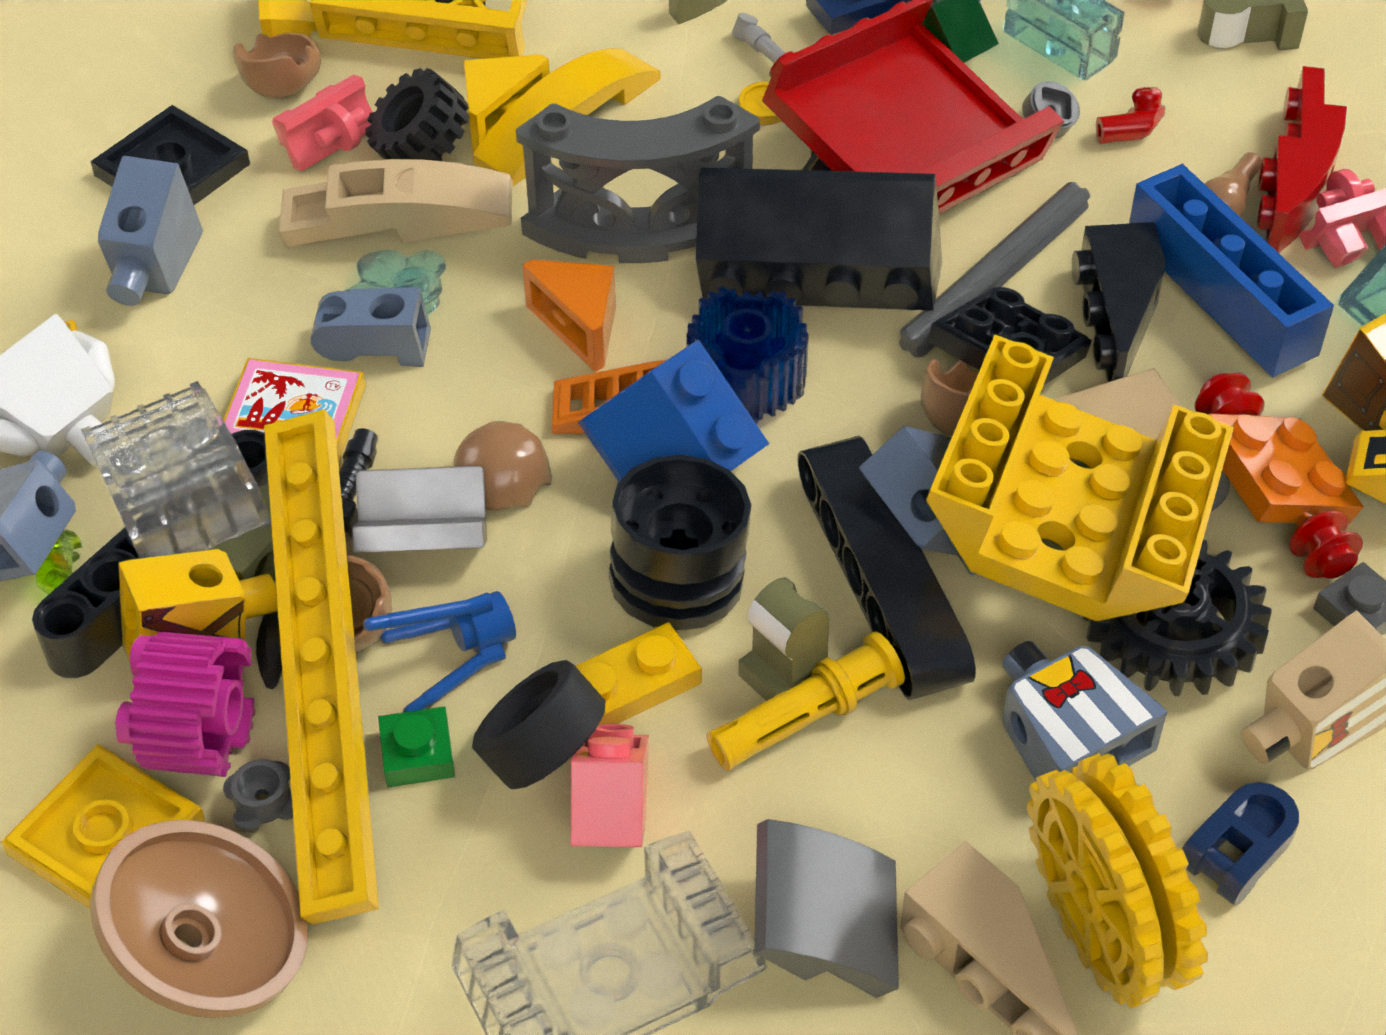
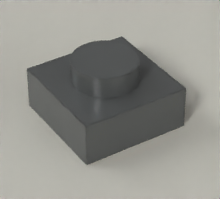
[1313,562,1386,635]

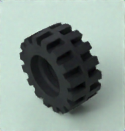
[365,68,469,161]

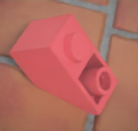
[570,724,649,847]

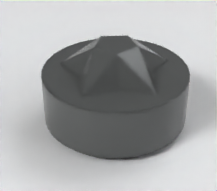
[1022,81,1080,138]

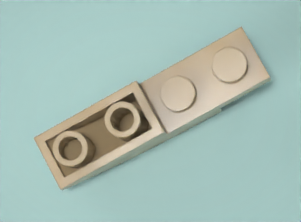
[279,159,513,247]

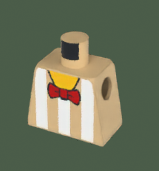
[1241,610,1386,769]

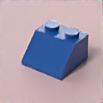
[578,339,770,482]

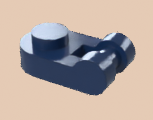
[1182,782,1299,906]

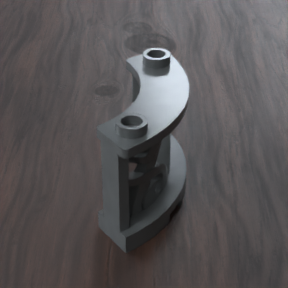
[516,96,760,263]

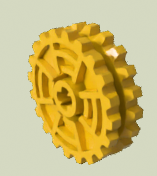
[1027,753,1208,1008]

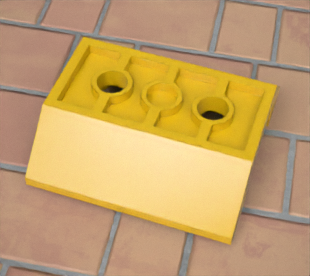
[926,335,1234,622]

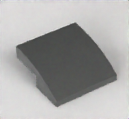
[754,819,899,998]

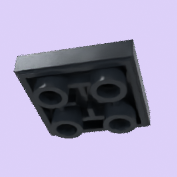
[927,287,1092,386]

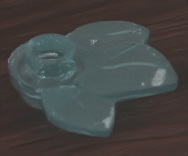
[343,250,446,314]

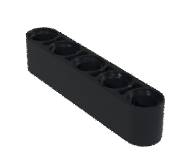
[32,430,268,678]
[797,435,976,700]

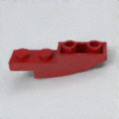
[1257,66,1347,253]

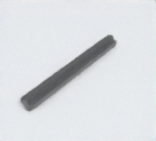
[899,182,1090,357]

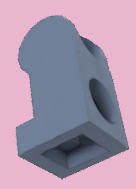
[311,287,431,367]

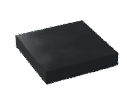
[90,105,250,205]

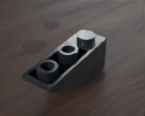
[1072,222,1166,382]

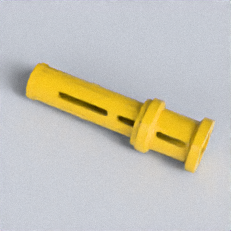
[706,631,905,771]

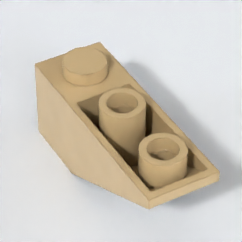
[900,840,1078,1035]

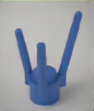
[363,591,516,712]

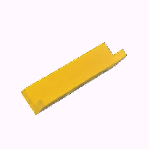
[309,0,528,59]

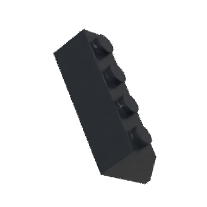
[696,167,942,311]

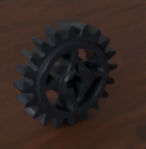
[1083,540,1272,696]

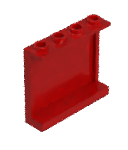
[762,0,1064,214]

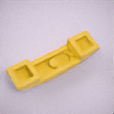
[473,48,661,187]

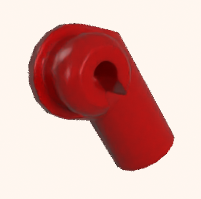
[1096,87,1165,144]

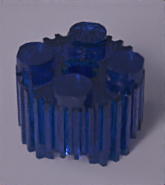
[686,286,809,424]

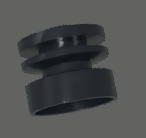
[609,455,752,631]

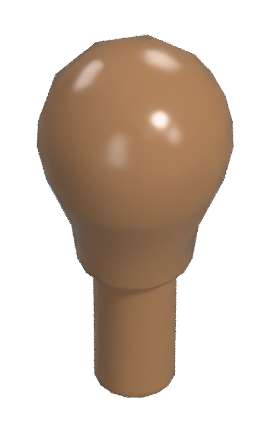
[1204,152,1262,217]

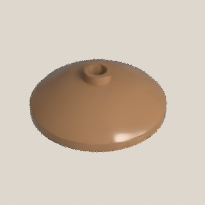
[90,820,308,1018]

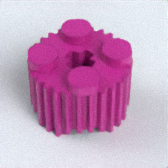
[115,632,256,777]

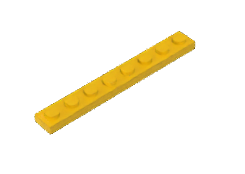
[264,409,379,925]

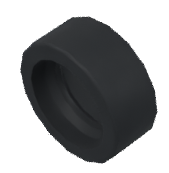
[472,660,606,789]

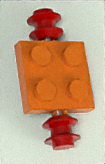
[1194,373,1364,579]

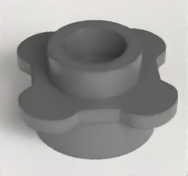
[223,760,293,832]

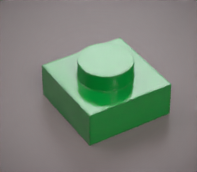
[378,706,455,787]

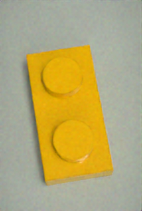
[575,622,702,724]

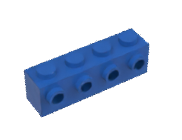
[1129,163,1334,378]

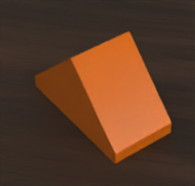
[522,259,616,372]

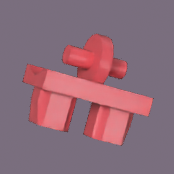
[272,74,373,171]
[1298,169,1386,268]

